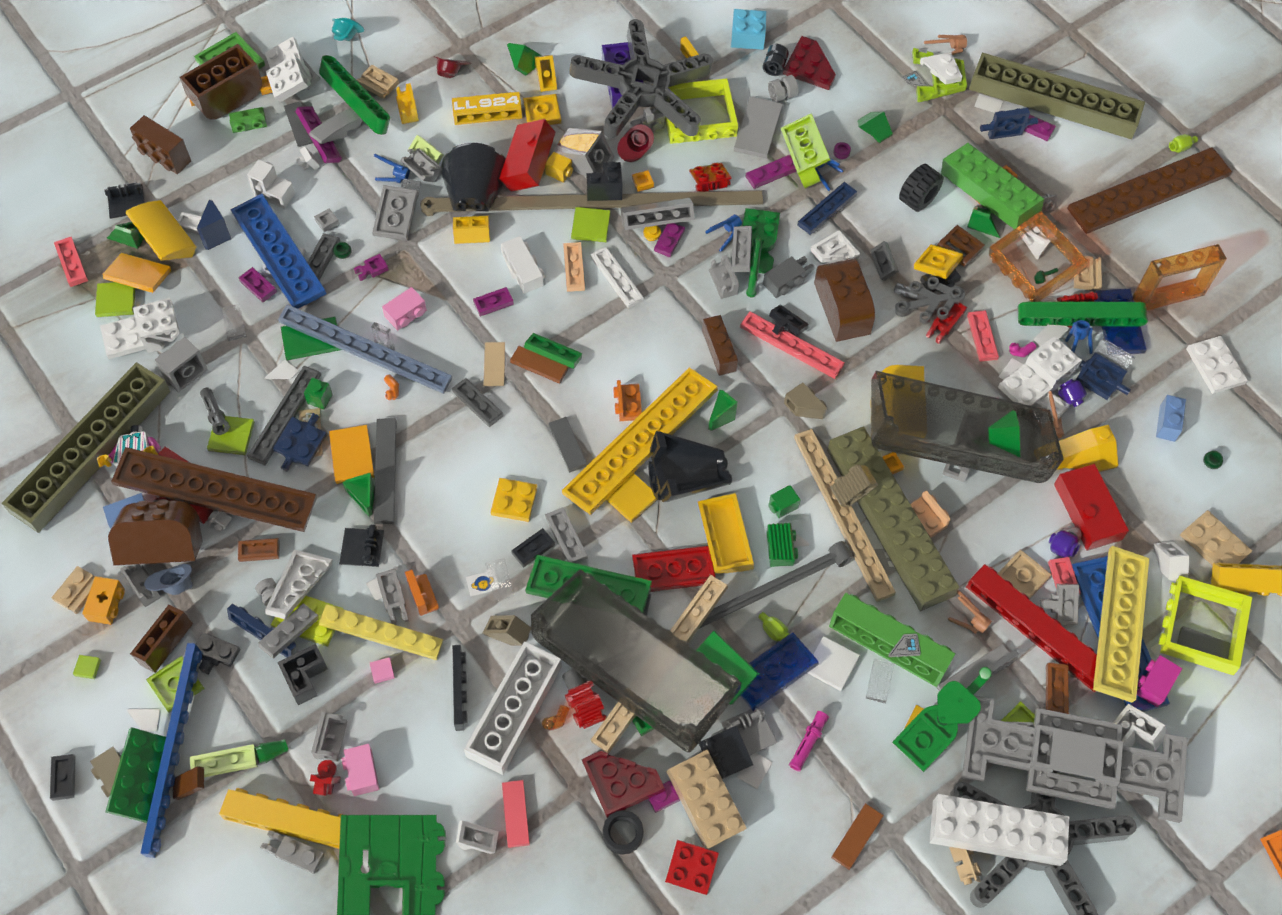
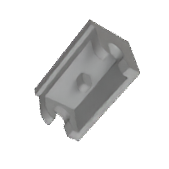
[400,148,442,182]
[709,255,739,299]
[120,564,163,607]
[311,712,347,762]

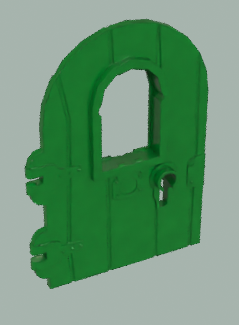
[337,815,446,915]

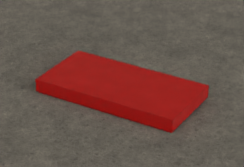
[632,546,716,592]

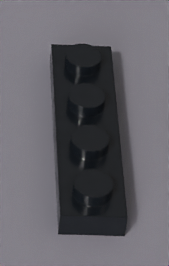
[452,645,468,731]

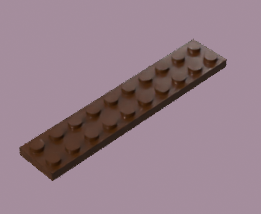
[1067,147,1232,234]
[111,447,317,532]

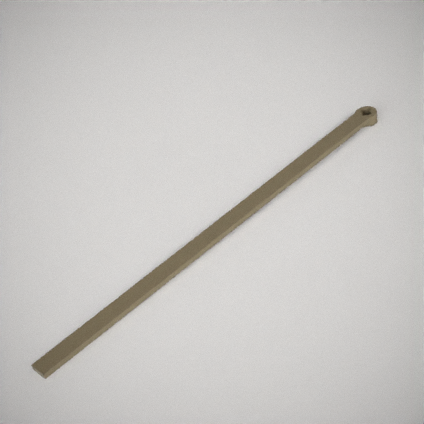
[420,191,763,216]

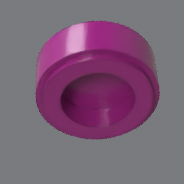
[833,142,851,159]

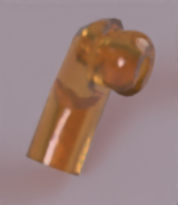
[542,705,570,730]

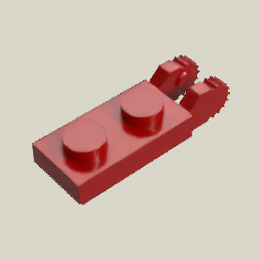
[926,303,968,344]

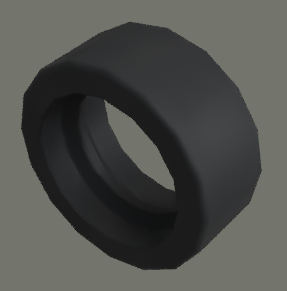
[603,810,644,855]

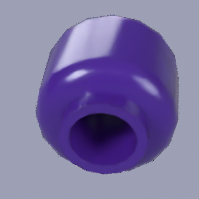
[1058,379,1087,408]
[1049,530,1080,558]

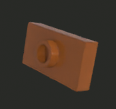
[238,538,280,562]

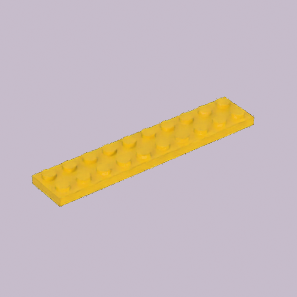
[562,367,718,515]

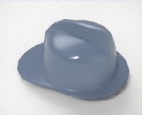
[144,564,193,595]

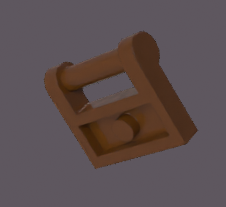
[937,225,985,268]

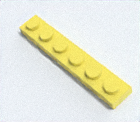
[319,604,443,660]

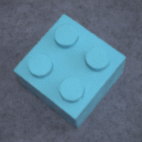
[731,9,766,50]

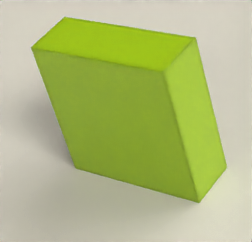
[73,655,101,679]

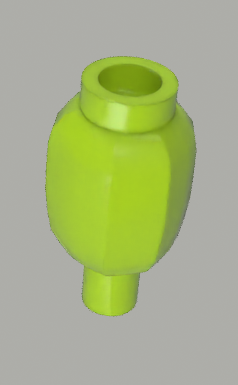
[1169,134,1198,153]
[758,612,790,643]

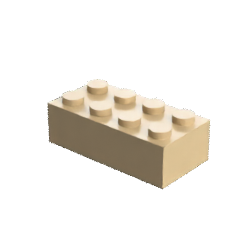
[666,750,747,849]

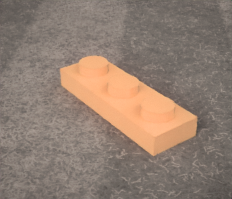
[563,242,585,292]

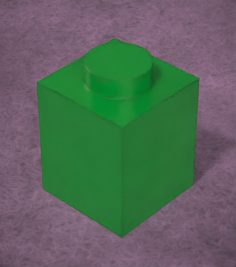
[304,378,333,410]
[768,485,801,518]

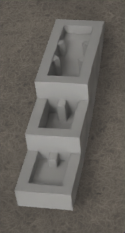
[309,108,363,144]

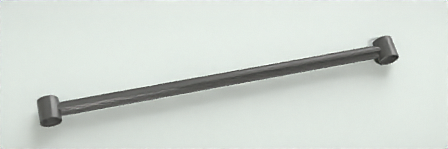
[562,541,854,690]

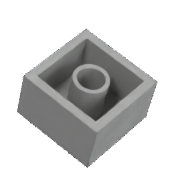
[155,337,208,393]

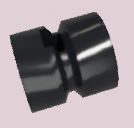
[762,44,789,76]

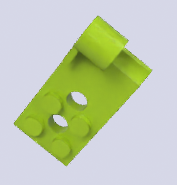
[781,113,830,189]

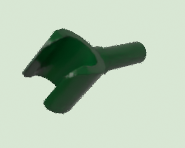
[1034,268,1058,284]

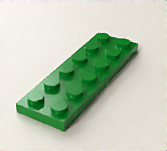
[525,555,652,620]

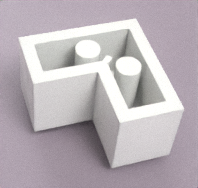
[247,159,295,209]
[1113,704,1166,752]

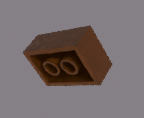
[130,115,191,174]

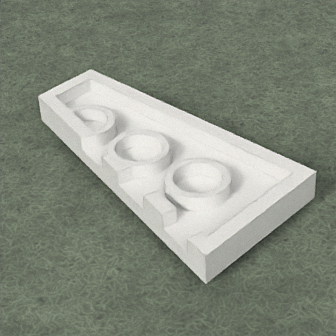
[265,549,333,619]

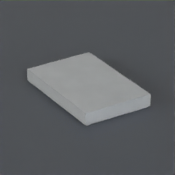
[372,185,419,241]

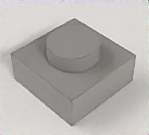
[314,208,339,232]

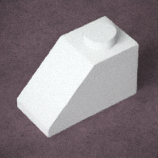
[1154,542,1189,581]

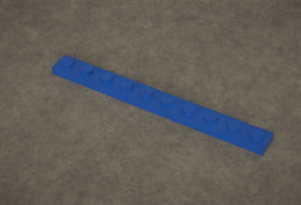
[141,643,202,858]

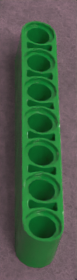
[319,55,390,135]
[1017,302,1148,326]

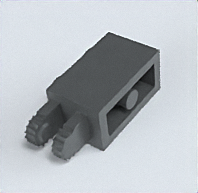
[763,256,815,298]

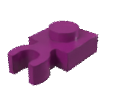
[354,254,389,281]

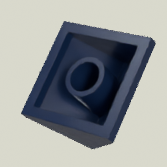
[197,200,231,250]

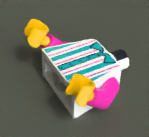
[97,425,161,467]

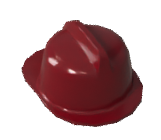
[434,56,471,78]
[617,124,654,162]

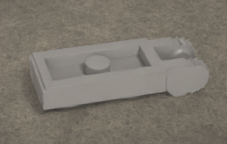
[376,568,409,625]
[260,830,325,874]

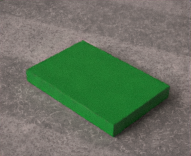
[281,316,341,361]
[687,631,759,705]

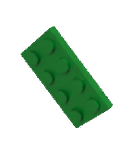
[105,727,166,823]

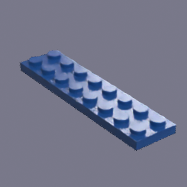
[230,194,327,309]
[1071,556,1170,712]

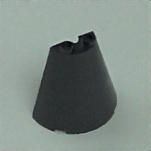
[441,143,506,212]
[648,431,732,502]

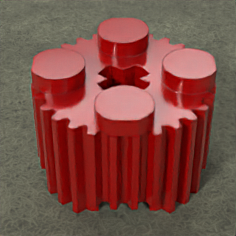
[565,681,607,729]

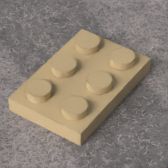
[1180,510,1252,566]

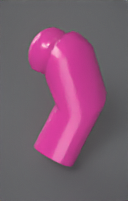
[1009,342,1036,357]

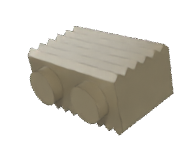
[830,465,878,508]

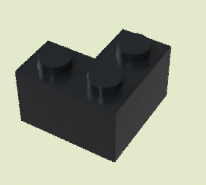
[586,161,622,201]
[277,644,328,705]

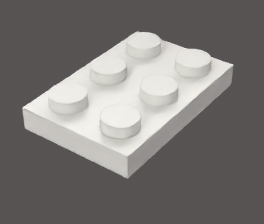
[1186,336,1248,394]

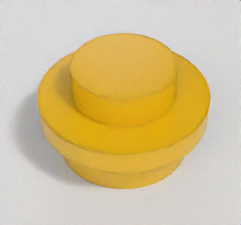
[643,226,661,241]

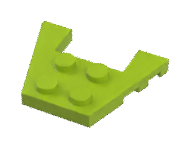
[912,48,967,102]

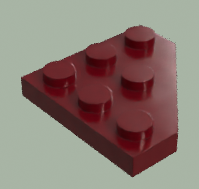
[783,36,836,90]
[581,751,665,818]

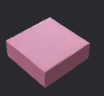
[370,657,395,684]

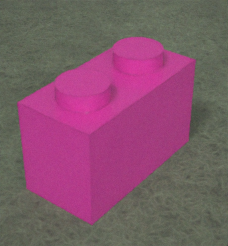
[1137,655,1183,708]

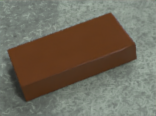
[173,766,204,800]

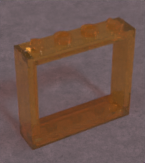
[989,211,1088,302]
[1132,244,1227,310]

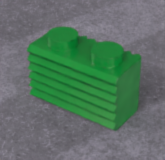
[766,523,798,567]

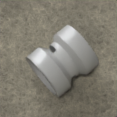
[255,578,276,606]

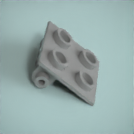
[721,706,777,755]

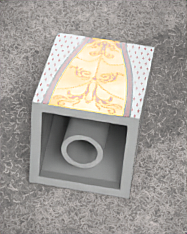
[552,128,614,176]

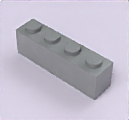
[620,198,695,230]

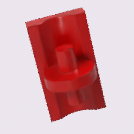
[310,760,341,796]

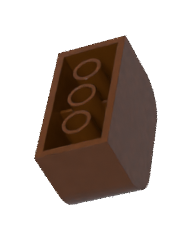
[179,44,262,120]
[814,258,875,342]
[108,500,203,566]

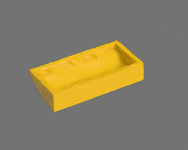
[126,200,197,261]
[698,493,754,573]

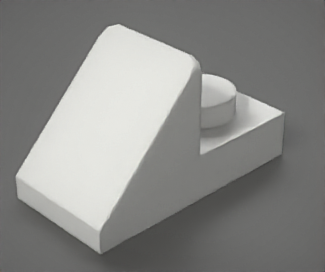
[456,821,499,854]

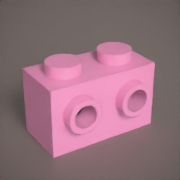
[382,287,427,331]
[341,744,380,796]

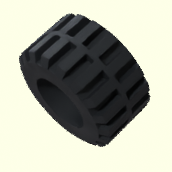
[899,163,944,212]

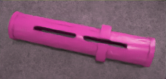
[789,711,829,772]

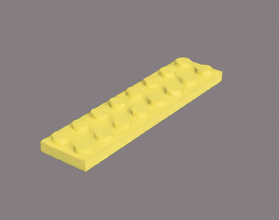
[1093,546,1149,703]

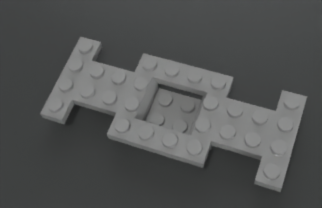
[962,695,1188,823]

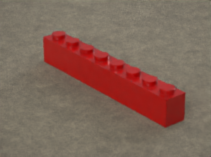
[966,564,1097,693]

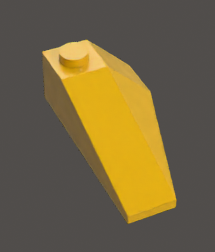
[1032,425,1118,472]

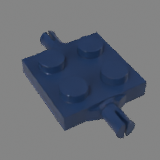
[980,108,1038,140]
[1076,352,1131,400]
[273,413,327,471]

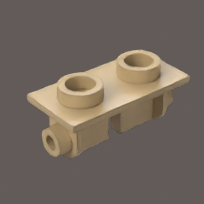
[949,847,982,885]

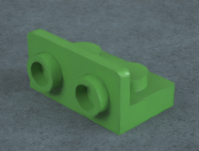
[229,107,267,133]

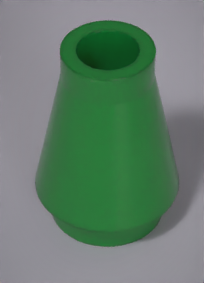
[255,739,289,763]

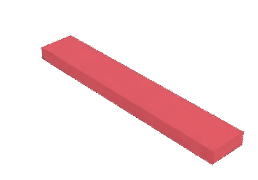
[740,311,845,379]

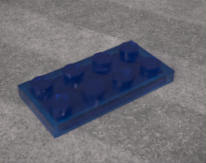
[1094,289,1147,355]
[741,632,819,711]

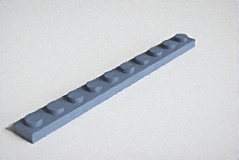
[278,305,452,394]

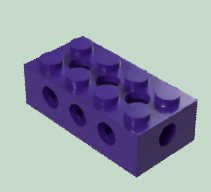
[602,42,644,109]

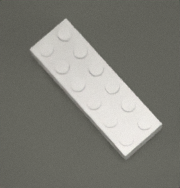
[464,641,562,775]
[930,794,1069,866]

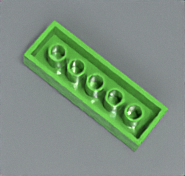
[941,143,1044,231]
[829,592,956,687]

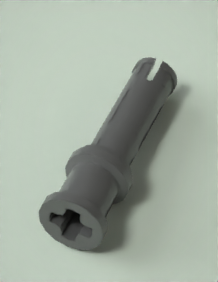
[200,387,230,435]

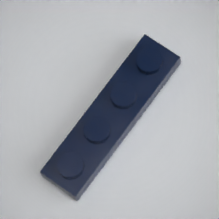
[797,182,857,235]
[227,603,297,657]

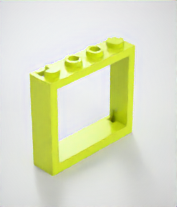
[665,78,738,144]
[1158,575,1252,675]

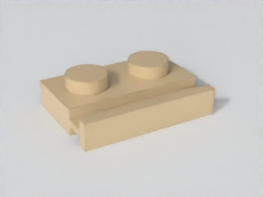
[357,65,399,99]
[1073,255,1102,291]
[51,566,95,614]

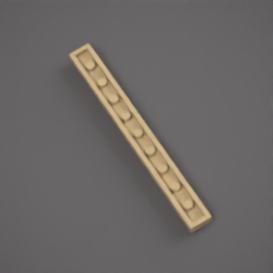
[794,429,896,602]
[591,575,728,753]

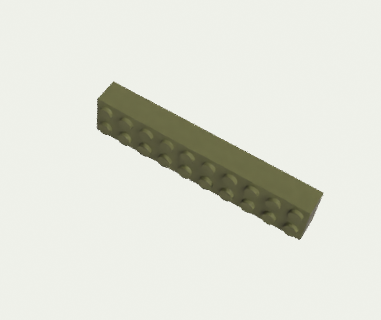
[969,52,1145,140]
[1,362,171,533]
[827,426,960,612]

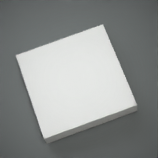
[804,636,860,691]

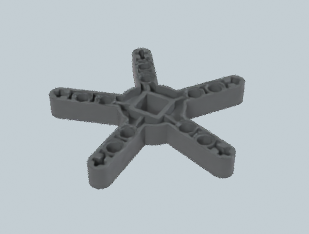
[569,19,713,138]
[949,770,1136,915]

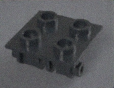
[104,182,145,219]
[339,525,384,567]
[698,726,754,779]

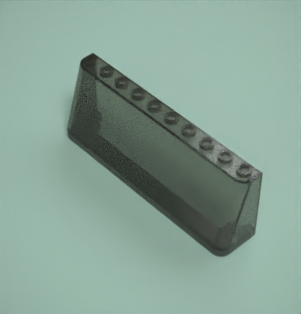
[871,371,1064,483]
[531,569,741,753]

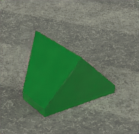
[507,43,542,76]
[857,111,893,143]
[967,206,1000,238]
[107,222,144,249]
[708,390,738,431]
[988,410,1020,457]
[342,473,375,517]

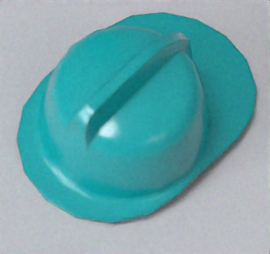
[332,18,364,41]

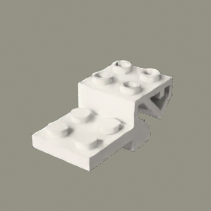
[265,37,312,102]
[100,298,180,359]
[998,336,1082,412]

